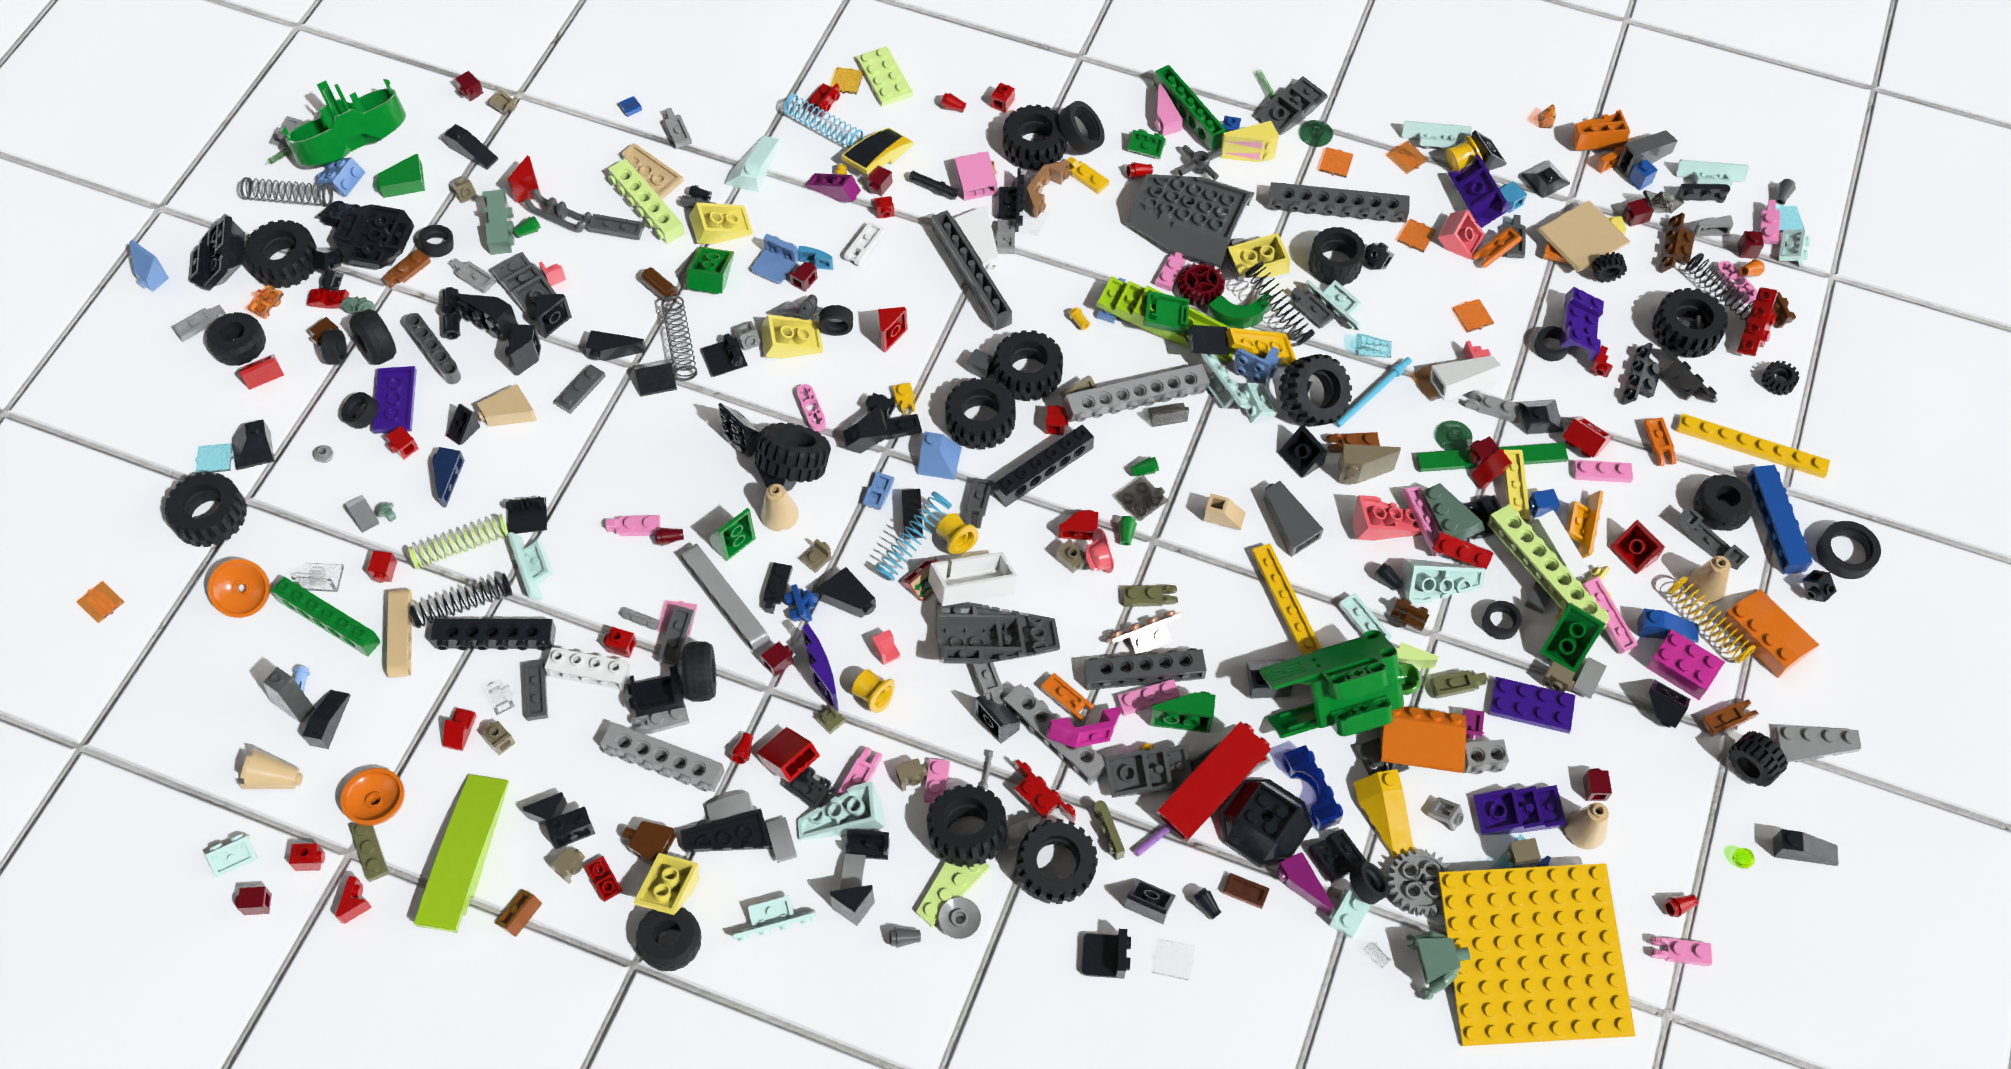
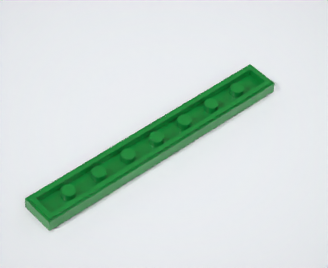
[1416,443,1568,472]

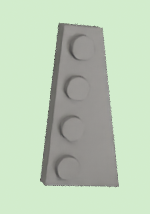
[1775,725,1862,763]

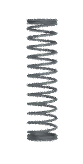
[240,177,333,206]
[661,295,698,381]

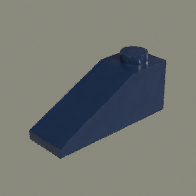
[432,447,465,508]

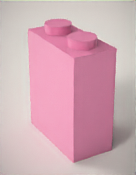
[955,151,998,201]

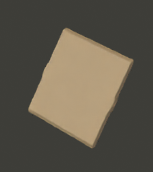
[1537,200,1631,272]

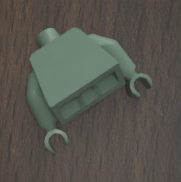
[1406,930,1470,1000]

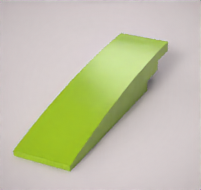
[1096,276,1236,363]
[414,774,509,933]

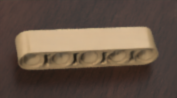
[387,588,413,678]

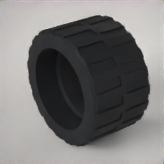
[1308,227,1366,286]

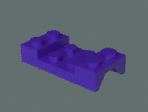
[1448,154,1512,228]
[1560,287,1604,361]

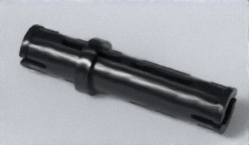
[909,170,959,200]

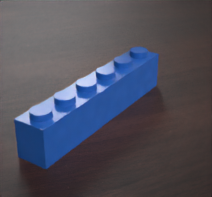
[1747,464,1813,575]

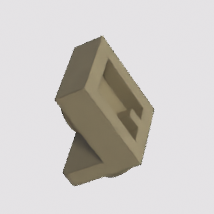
[801,539,832,574]

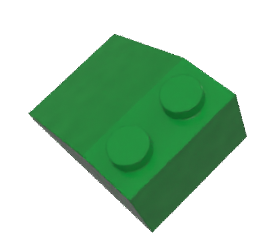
[687,246,734,294]
[710,507,756,562]
[1539,602,1606,672]
[1150,691,1216,733]

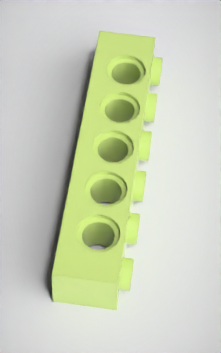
[608,158,685,244]

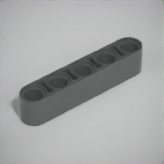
[405,313,461,385]

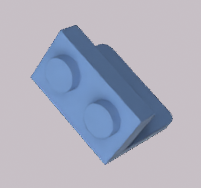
[314,157,366,197]
[751,233,799,284]
[1233,346,1280,386]

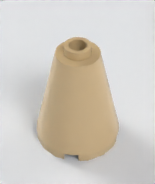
[761,484,799,532]
[1686,556,1731,604]
[240,748,303,790]
[1564,802,1609,850]

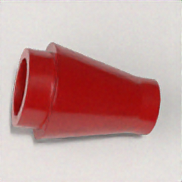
[941,92,967,112]
[1126,162,1153,179]
[730,733,754,764]
[1664,894,1698,918]

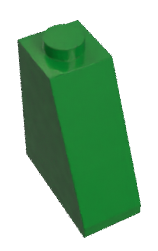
[376,154,425,198]

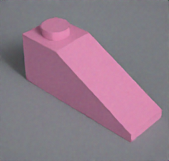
[1155,84,1183,136]

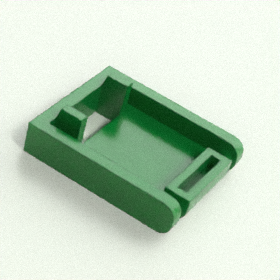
[1143,291,1189,334]

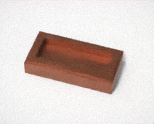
[1222,873,1270,909]

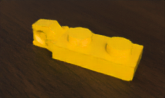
[1067,157,1110,194]

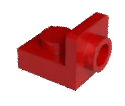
[874,196,895,219]
[1590,345,1613,378]

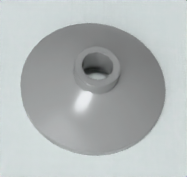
[938,897,981,939]

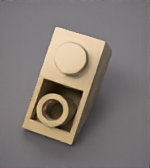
[1204,493,1245,530]

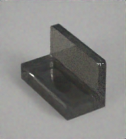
[1642,190,1685,214]
[1148,402,1189,427]

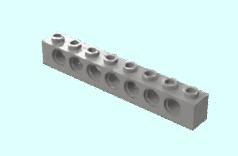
[1063,363,1210,422]

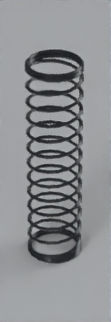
[1685,253,1755,324]
[1244,261,1316,346]
[409,572,513,629]

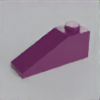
[806,173,861,202]
[1277,852,1334,915]

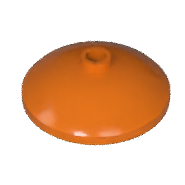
[208,559,270,618]
[340,768,405,826]

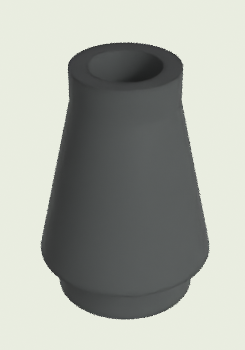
[1775,178,1796,205]
[889,927,921,948]

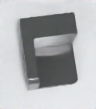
[967,349,994,379]

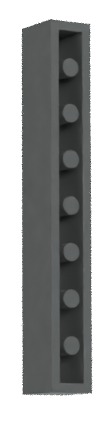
[932,210,1012,331]

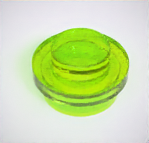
[1732,848,1755,869]

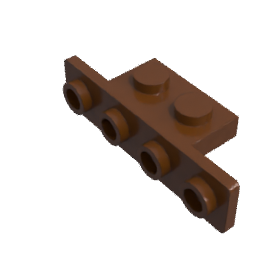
[1659,212,1695,273]

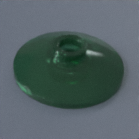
[1299,120,1333,147]
[1435,420,1473,451]

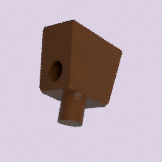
[622,821,677,867]

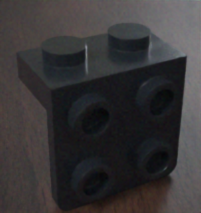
[1082,928,1131,979]

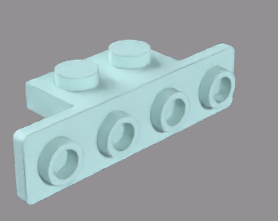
[1402,120,1472,150]
[1676,159,1749,187]
[1306,279,1362,330]
[1201,354,1252,409]
[507,532,553,601]
[732,895,816,941]

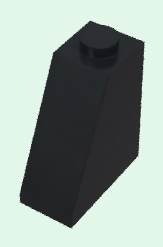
[815,567,876,618]

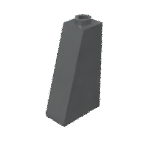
[1616,130,1678,178]
[1263,481,1324,557]
[263,667,315,723]

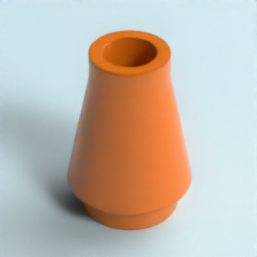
[1739,259,1765,277]

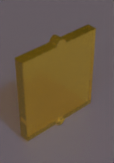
[831,67,864,95]

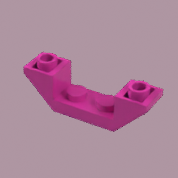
[1046,707,1122,748]

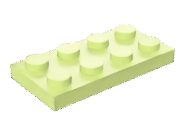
[857,46,913,106]

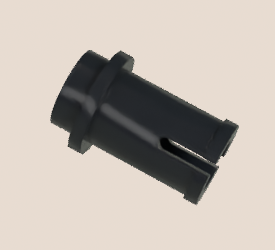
[689,185,712,201]

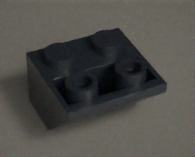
[505,324,541,376]
[1246,659,1293,699]

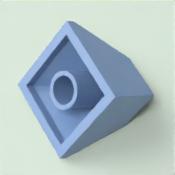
[129,240,169,292]
[918,431,962,480]

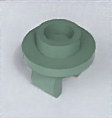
[341,296,360,314]
[357,297,375,313]
[377,502,397,522]

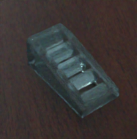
[1355,333,1392,358]

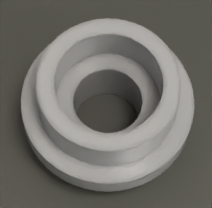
[314,445,334,463]

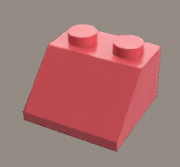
[1437,209,1485,259]

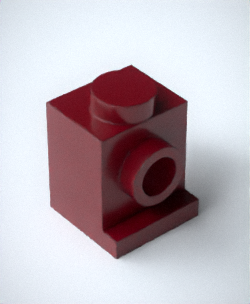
[789,261,818,292]

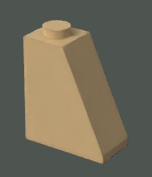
[477,384,537,427]

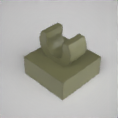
[817,706,845,735]

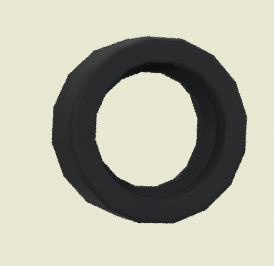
[419,225,454,257]
[819,305,853,336]
[1534,326,1570,361]
[321,330,347,365]
[341,392,379,429]
[1482,601,1522,640]
[1349,862,1389,905]

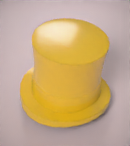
[1445,135,1483,171]
[936,513,978,555]
[852,669,895,713]

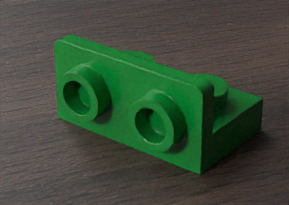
[1127,129,1167,159]

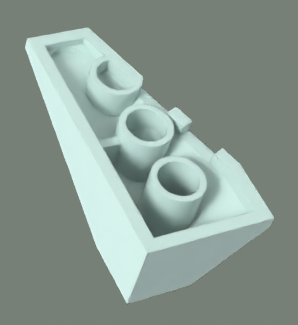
[725,135,780,192]
[1402,559,1485,604]
[798,781,885,840]

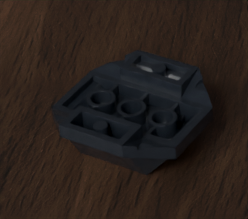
[333,204,414,269]
[189,213,245,291]
[1219,779,1312,868]

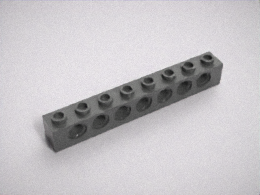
[1268,182,1410,223]

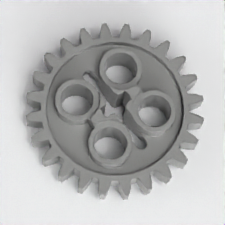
[1387,849,1454,917]

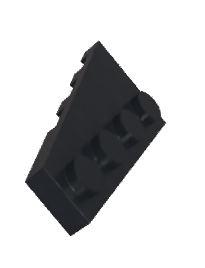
[680,808,771,853]

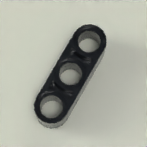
[902,488,923,539]

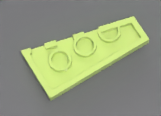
[916,862,990,928]

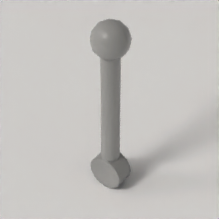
[981,750,994,790]

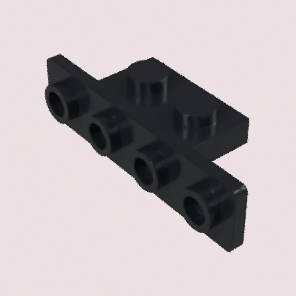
[998,168,1024,232]
[1621,342,1662,405]
[1661,346,1718,403]

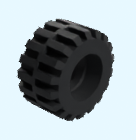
[1728,731,1788,787]

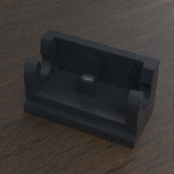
[846,830,890,860]

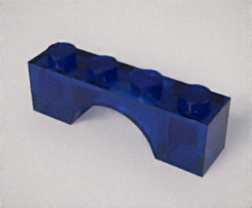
[1281,745,1344,832]

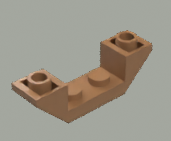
[1027,160,1071,218]

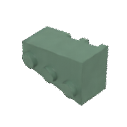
[482,189,515,255]
[1423,483,1484,540]

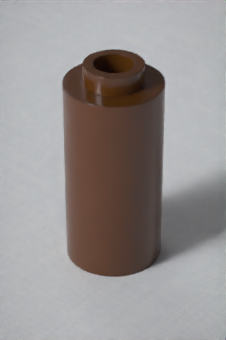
[641,267,678,302]

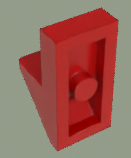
[443,708,477,751]
[335,876,372,924]

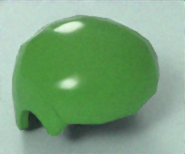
[1399,663,1421,695]

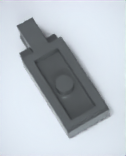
[1506,214,1526,259]
[1291,287,1335,328]

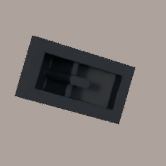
[446,403,480,445]
[522,792,567,825]

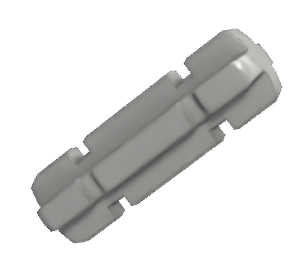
[622,608,660,630]

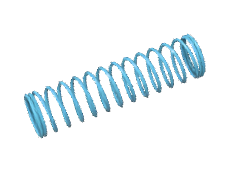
[783,94,864,148]
[874,491,952,581]

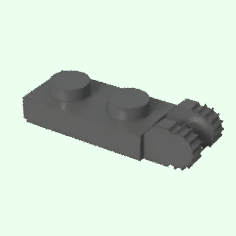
[965,478,993,529]

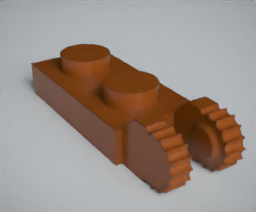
[1326,432,1380,453]
[1700,699,1759,737]

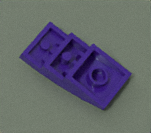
[802,624,839,711]
[1473,785,1567,835]

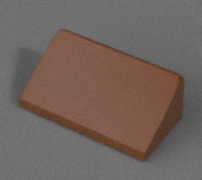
[495,889,542,937]

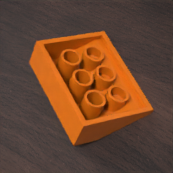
[1719,589,1819,678]
[1380,706,1466,773]

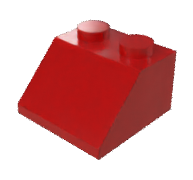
[1562,416,1613,458]

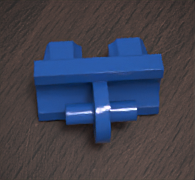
[784,584,818,622]

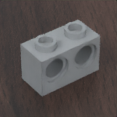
[1464,739,1509,775]

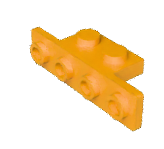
[1565,490,1604,559]

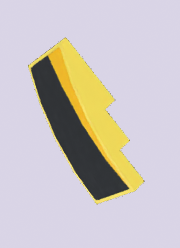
[841,127,914,175]

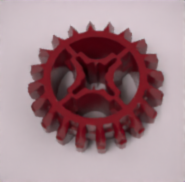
[1177,261,1225,307]

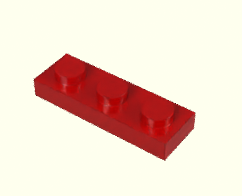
[1432,531,1494,570]

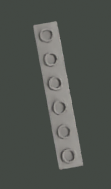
[1003,683,1107,786]
[601,722,725,792]

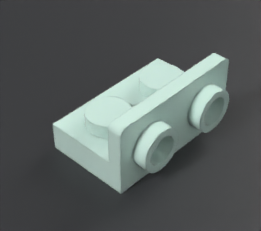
[1779,229,1810,267]
[1240,383,1278,423]
[206,834,258,878]
[1329,886,1371,939]

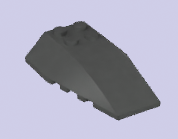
[936,602,1060,664]

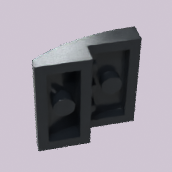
[1464,495,1502,540]
[1307,828,1367,883]

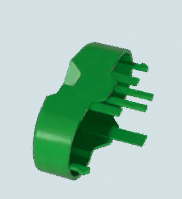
[281,79,406,166]

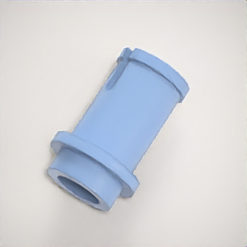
[294,666,310,692]

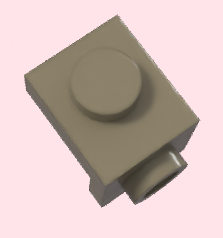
[489,89,518,116]
[450,176,477,203]

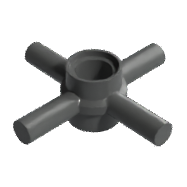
[1178,145,1223,180]

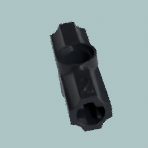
[441,287,462,340]

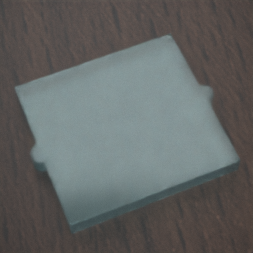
[1775,205,1805,233]
[195,443,234,474]

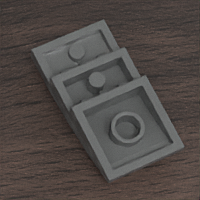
[1256,76,1328,136]
[492,251,556,320]
[1104,744,1193,798]

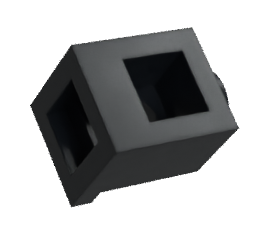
[866,392,896,420]

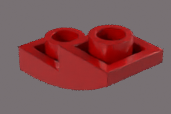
[307,288,350,309]
[1471,449,1512,489]
[584,856,623,902]

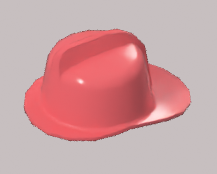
[1085,528,1114,573]

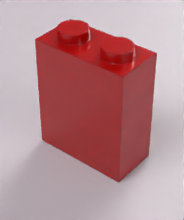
[756,726,820,783]

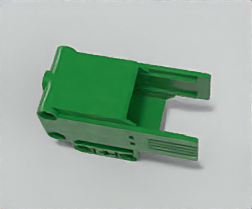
[1259,630,1405,738]

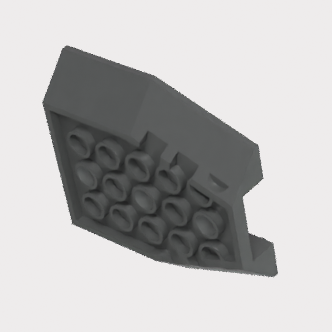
[1127,174,1255,267]

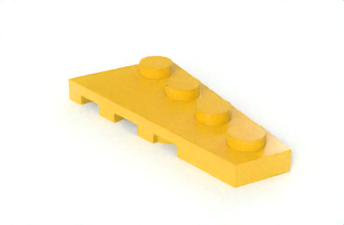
[1226,328,1296,366]

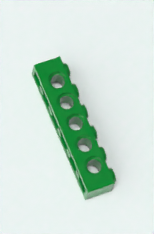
[1154,65,1227,150]
[271,576,381,657]

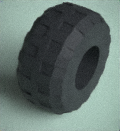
[349,309,397,365]
[206,312,266,366]
[1693,474,1755,531]
[682,641,717,702]
[636,907,702,972]

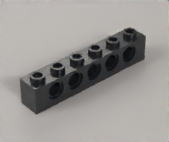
[994,424,1094,508]
[430,618,556,651]

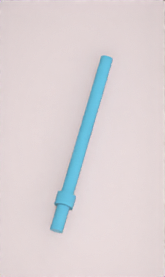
[1335,357,1412,428]

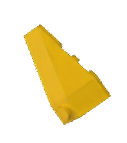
[1353,769,1414,859]

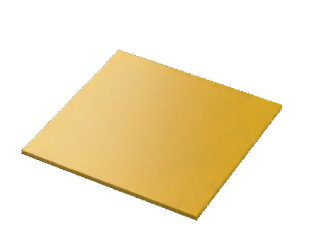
[1438,863,1636,1047]

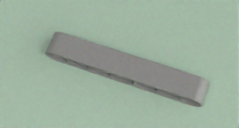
[679,543,770,651]

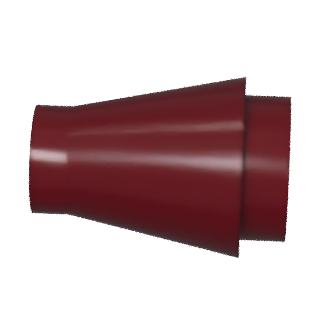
[655,527,684,546]

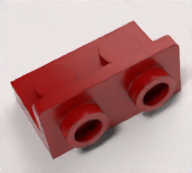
[804,83,841,117]

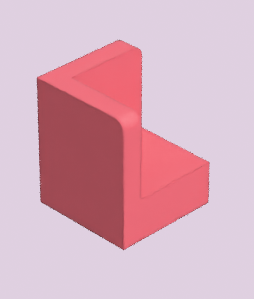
[539,261,566,286]
[1463,340,1491,360]
[872,629,900,665]

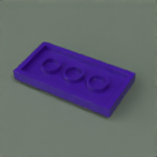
[372,366,417,434]
[1489,677,1576,734]

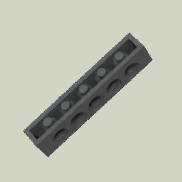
[1084,648,1207,691]

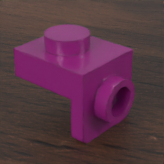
[1462,709,1485,739]

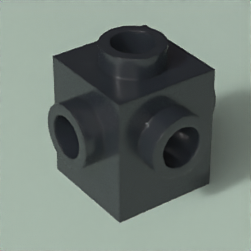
[1364,242,1395,269]
[1802,570,1837,602]

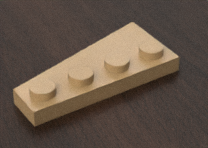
[622,143,684,199]

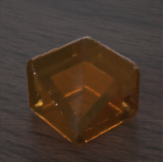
[1538,104,1556,129]

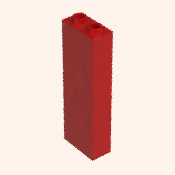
[1156,721,1271,842]

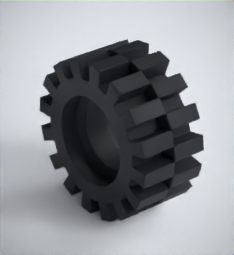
[1591,252,1627,283]
[1761,360,1800,396]

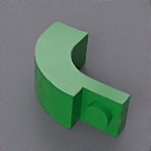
[1207,293,1271,329]

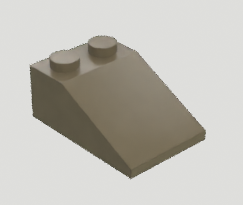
[1338,444,1401,485]

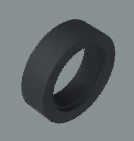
[1059,101,1105,154]
[1816,521,1881,579]

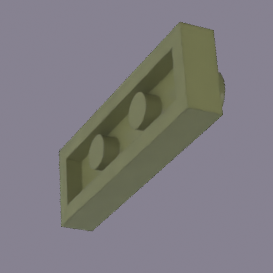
[350,823,390,883]

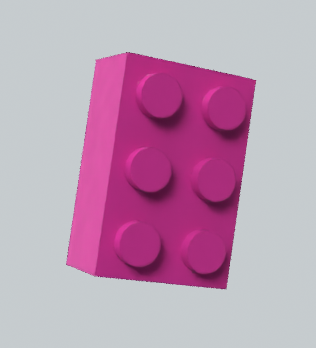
[1646,630,1725,701]

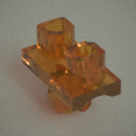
[247,284,284,319]

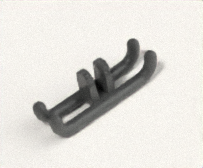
[524,189,592,233]

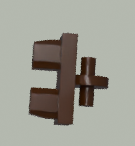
[1773,292,1796,328]
[1390,597,1430,631]

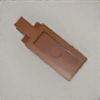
[383,249,431,289]

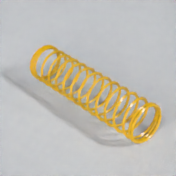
[1667,576,1756,664]

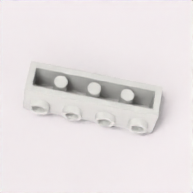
[545,647,632,691]

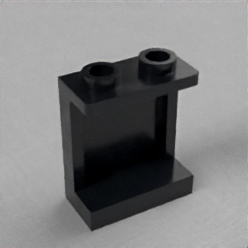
[627,665,685,717]

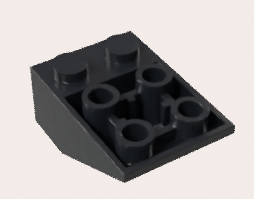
[455,293,518,341]
[718,403,761,457]

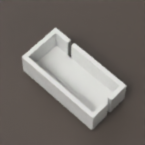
[928,551,1018,606]

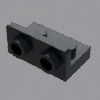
[784,766,835,809]
[545,806,596,849]

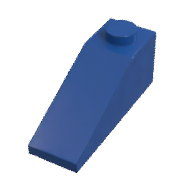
[1638,608,1699,643]

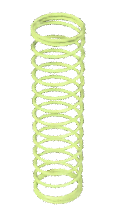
[408,514,508,570]

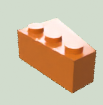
[1571,109,1630,151]

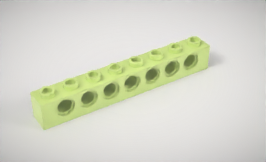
[1487,504,1610,629]

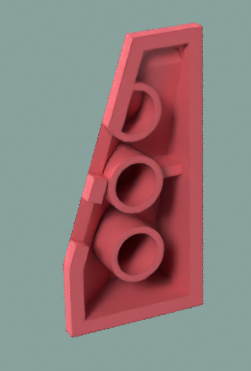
[1352,495,1423,541]

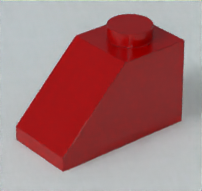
[1058,510,1099,541]

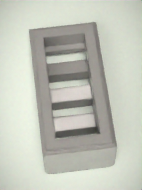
[1693,215,1734,236]

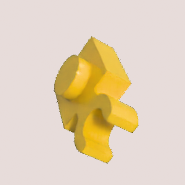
[892,382,915,415]

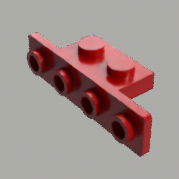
[1737,287,1778,357]
[1014,759,1076,823]

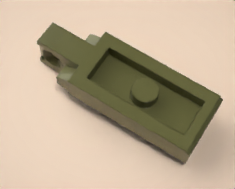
[1430,670,1488,699]

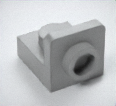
[734,321,761,351]
[1428,797,1464,831]

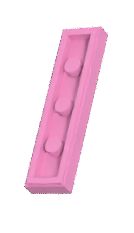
[1402,486,1445,557]
[1582,576,1638,654]

